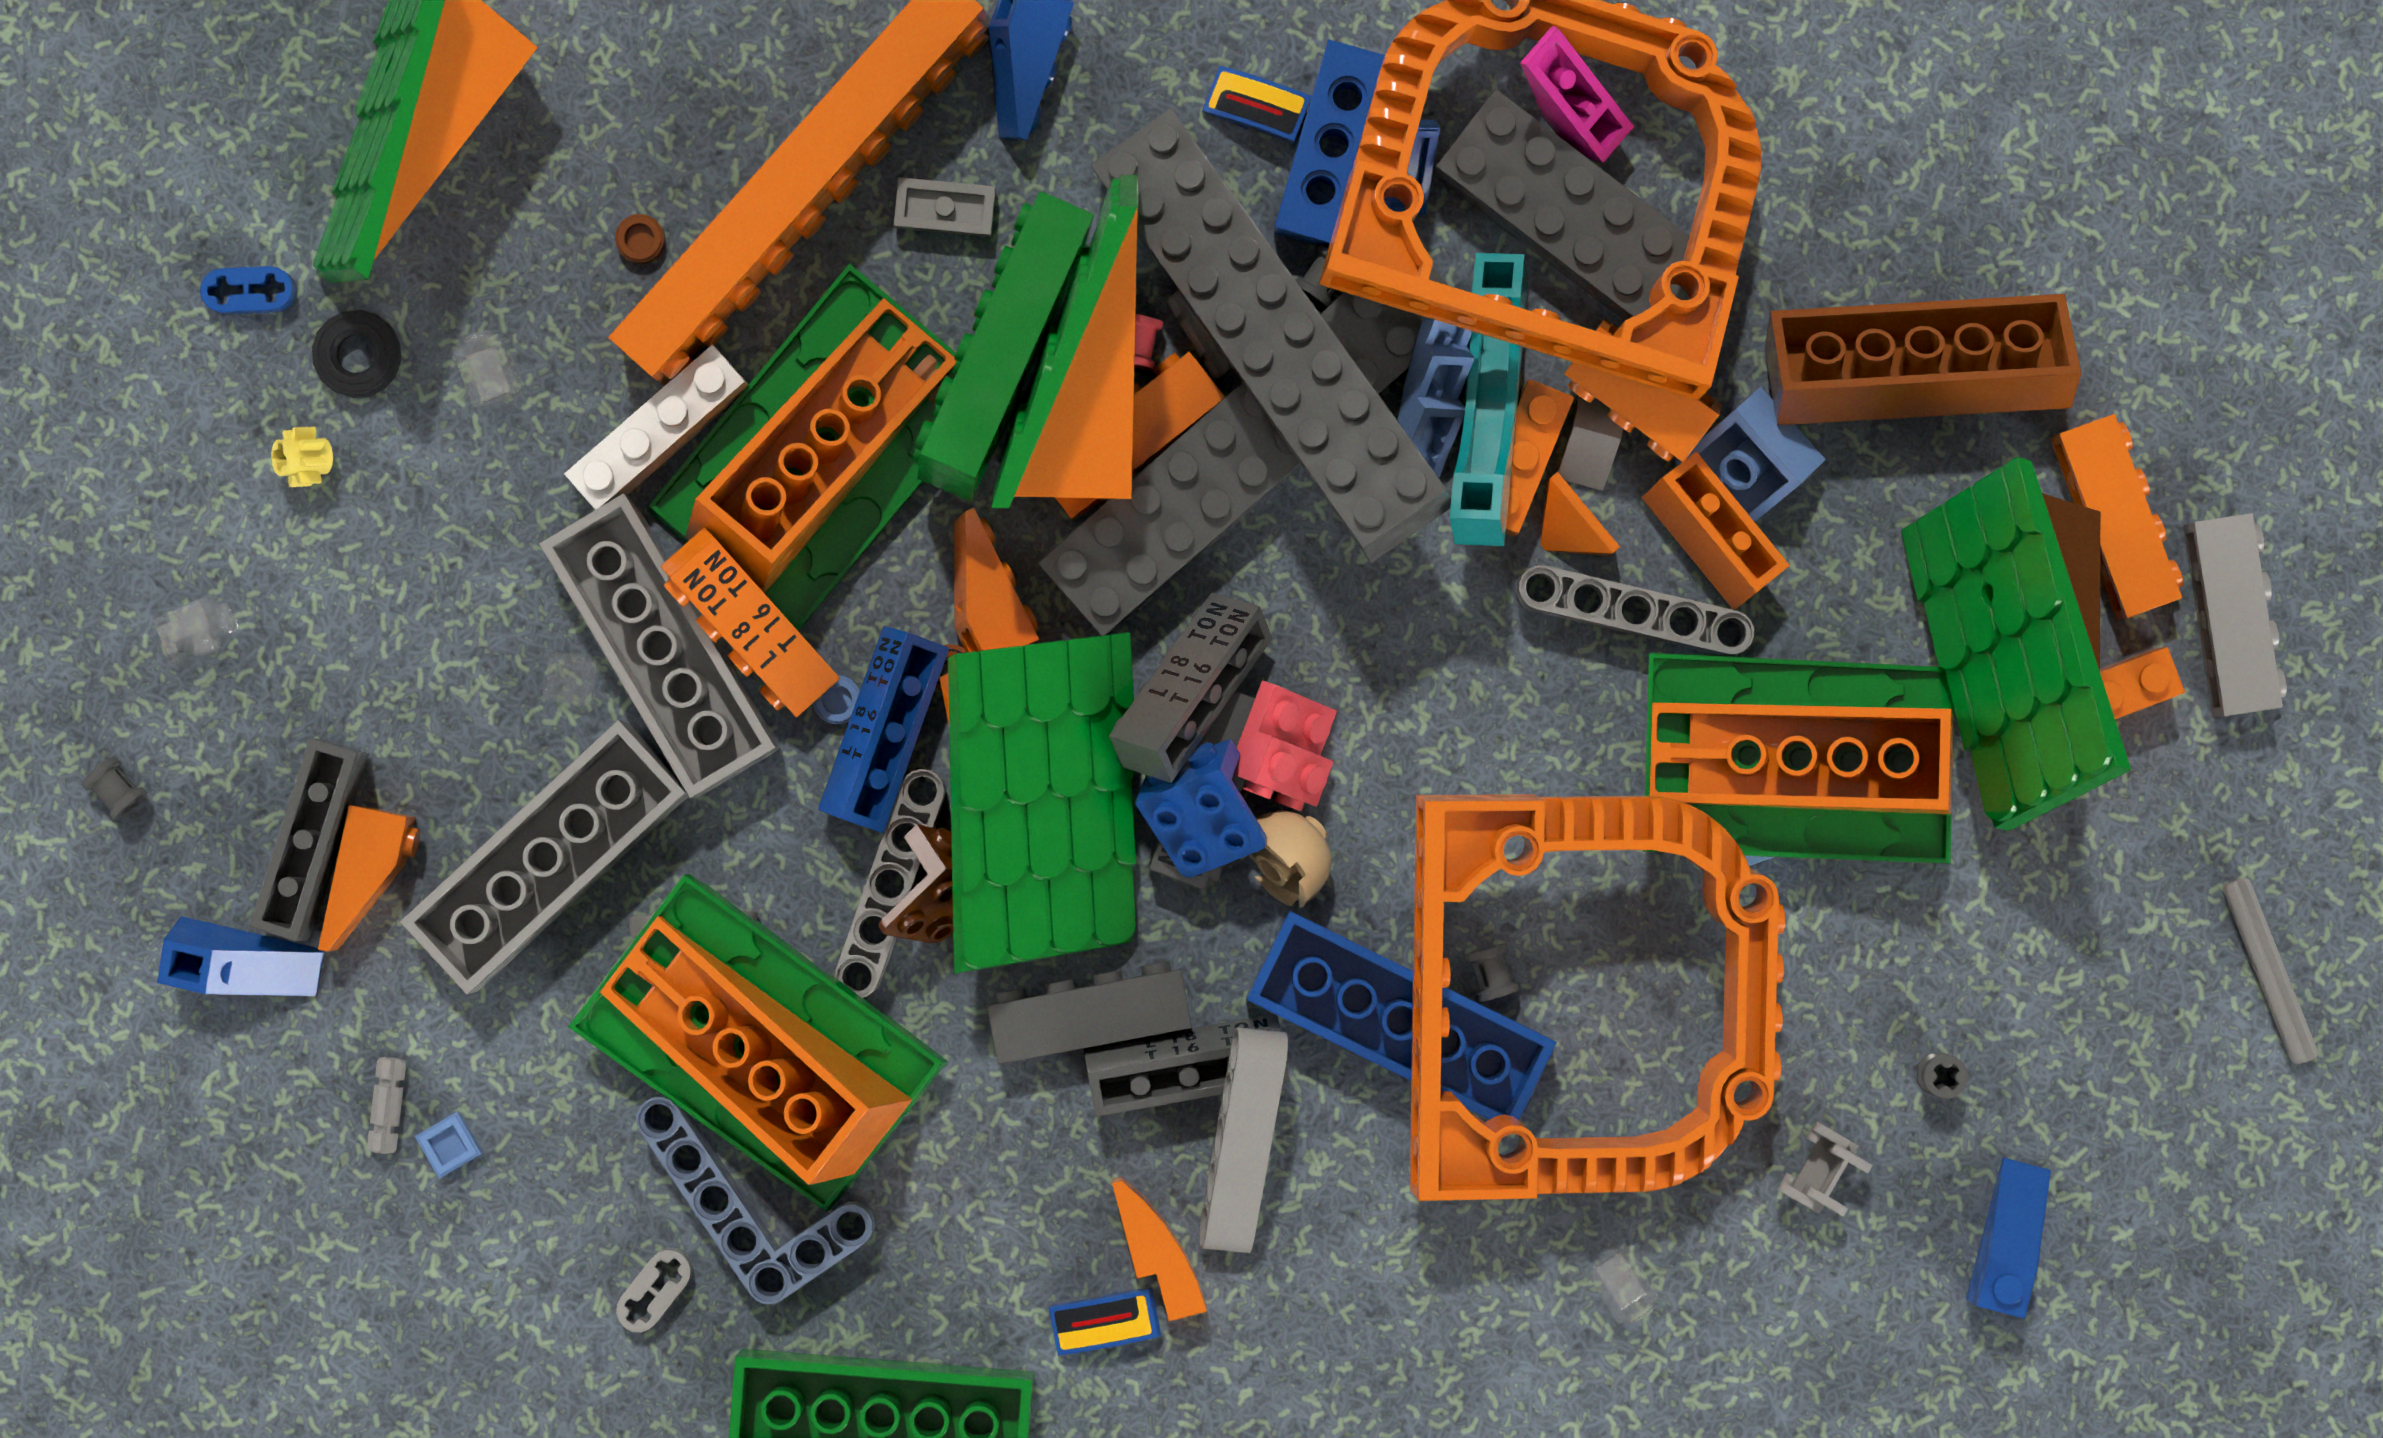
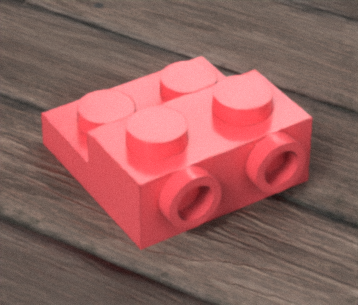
[1233,680,1337,812]

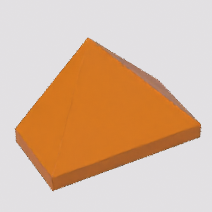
[1540,472,1620,556]

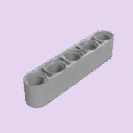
[1515,565,1754,656]
[835,769,947,998]
[1199,1027,1288,1253]

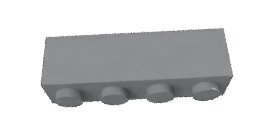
[2183,513,2287,717]

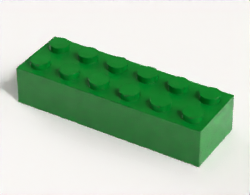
[913,191,1094,502]
[729,1348,1035,1438]

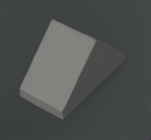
[1558,396,1623,491]

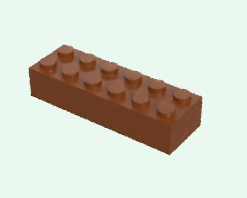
[1765,294,2081,425]

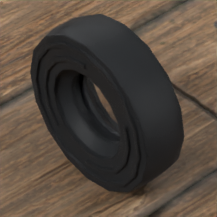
[312,310,401,398]

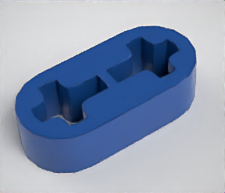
[200,266,297,315]

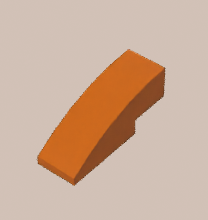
[1112,1176,1207,1321]

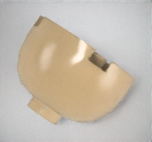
[1240,810,1332,908]

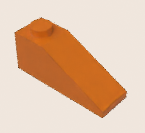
[318,805,420,952]

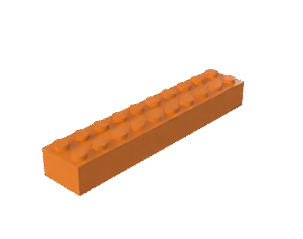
[608,0,989,386]

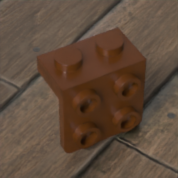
[878,824,953,943]

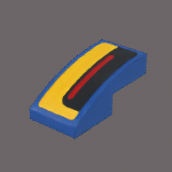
[1202,66,1312,144]
[1048,1287,1161,1356]

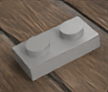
[894,177,996,238]

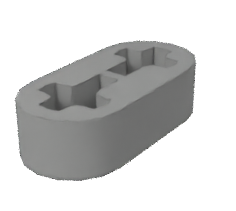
[616,1248,693,1333]

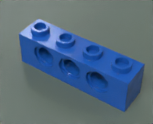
[1274,39,1385,248]

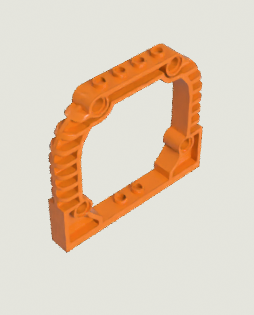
[1319,0,1762,400]
[1410,794,1785,1201]

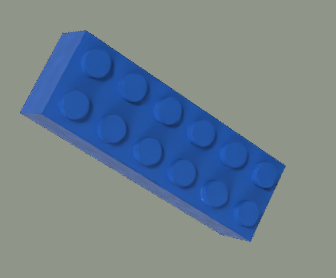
[1246,910,1557,1120]

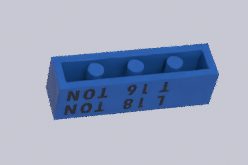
[818,626,949,833]

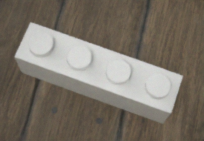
[564,344,749,510]

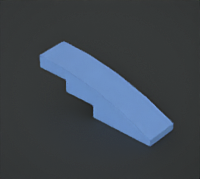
[1397,317,1475,478]

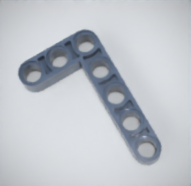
[636,1094,876,1304]

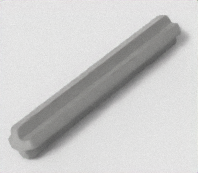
[2223,878,2318,1064]

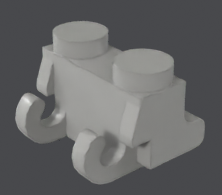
[1777,1121,1873,1217]

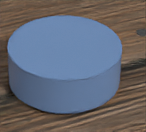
[813,676,860,724]

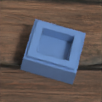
[414,1111,483,1179]

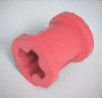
[1134,314,1163,371]

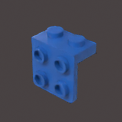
[1135,738,1267,878]

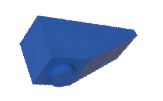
[1966,1157,2051,1319]

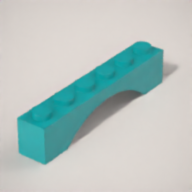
[1449,253,1529,546]

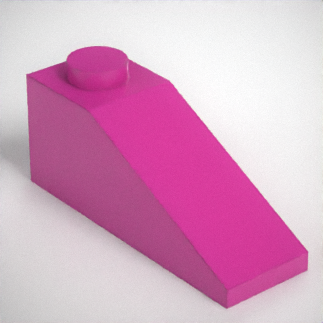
[1520,26,1634,163]

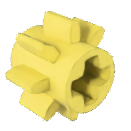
[271,427,333,487]

